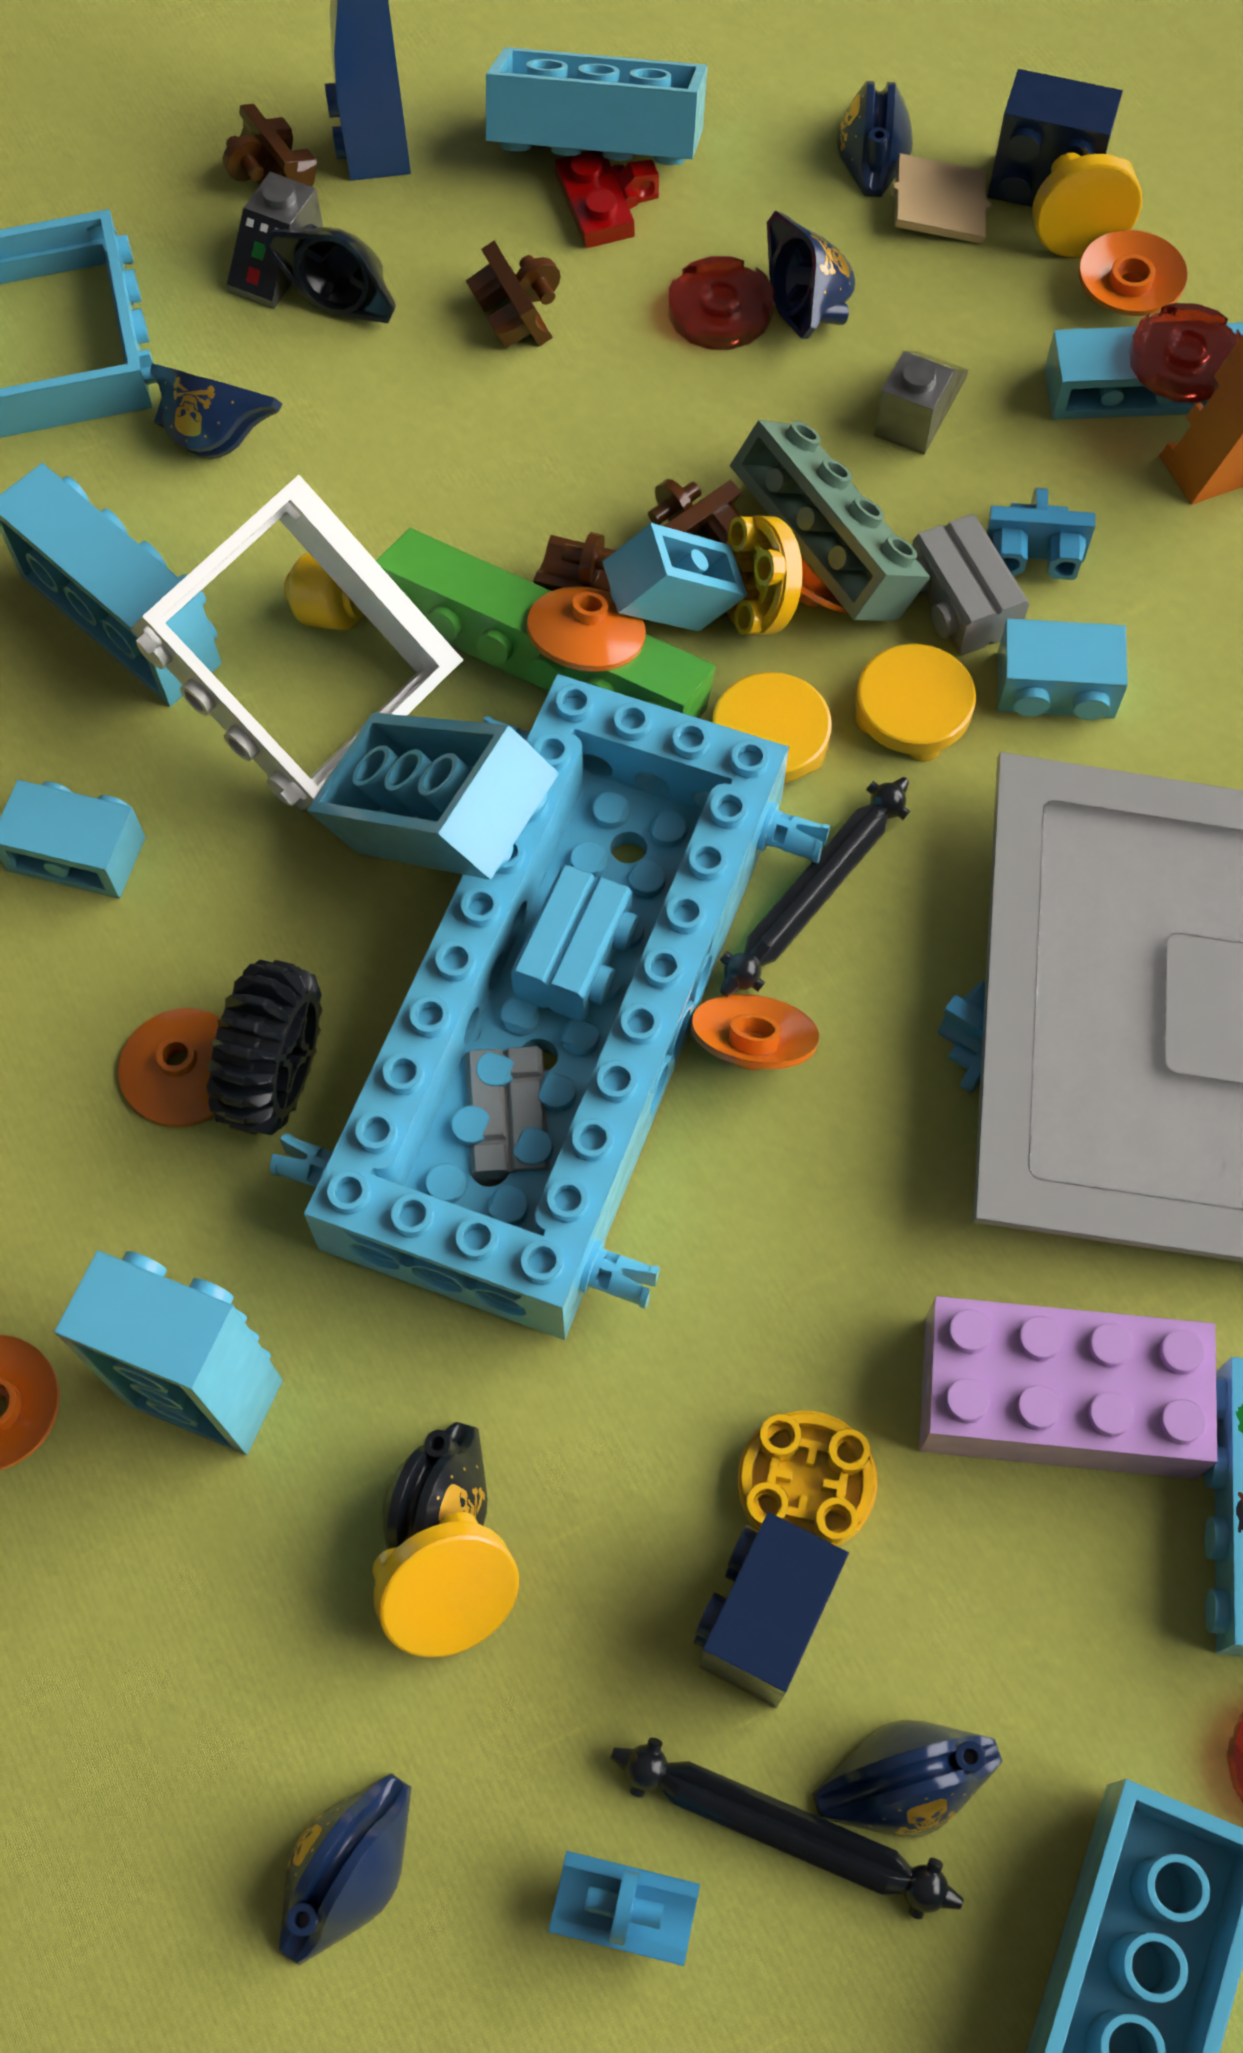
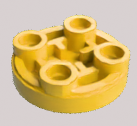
[1032,152,1143,258]
[726,516,802,636]
[855,644,976,761]
[712,672,832,783]
[737,1410,877,1547]
[372,1512,519,1658]

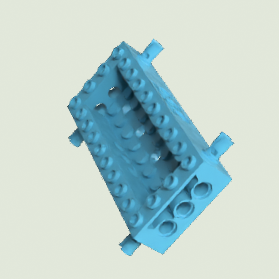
[270,674,830,1340]

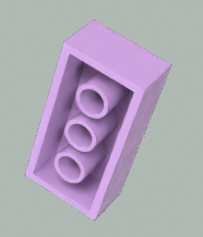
[919,1296,1217,1479]

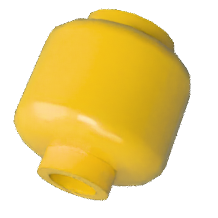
[284,552,365,631]

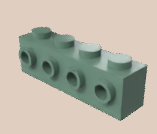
[729,420,930,621]

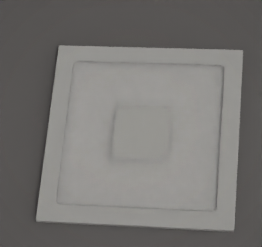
[973,752,1243,1262]

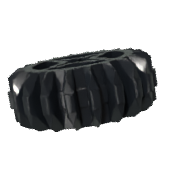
[206,959,323,1135]

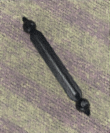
[720,777,911,997]
[610,1737,964,1919]

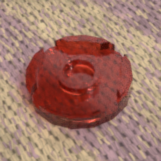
[668,256,773,350]
[1129,303,1242,403]

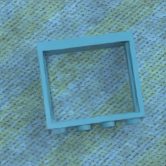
[0,209,157,438]

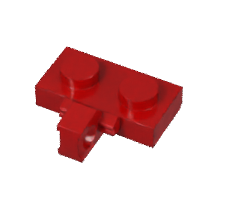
[554,151,659,248]

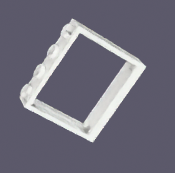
[131,475,463,810]

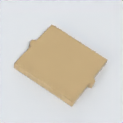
[890,153,991,244]

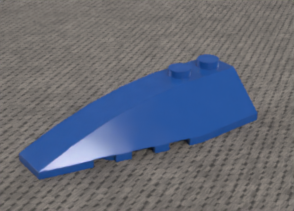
[325,0,411,181]

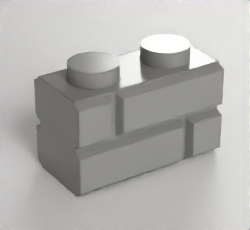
[912,513,1029,655]
[465,1046,552,1187]

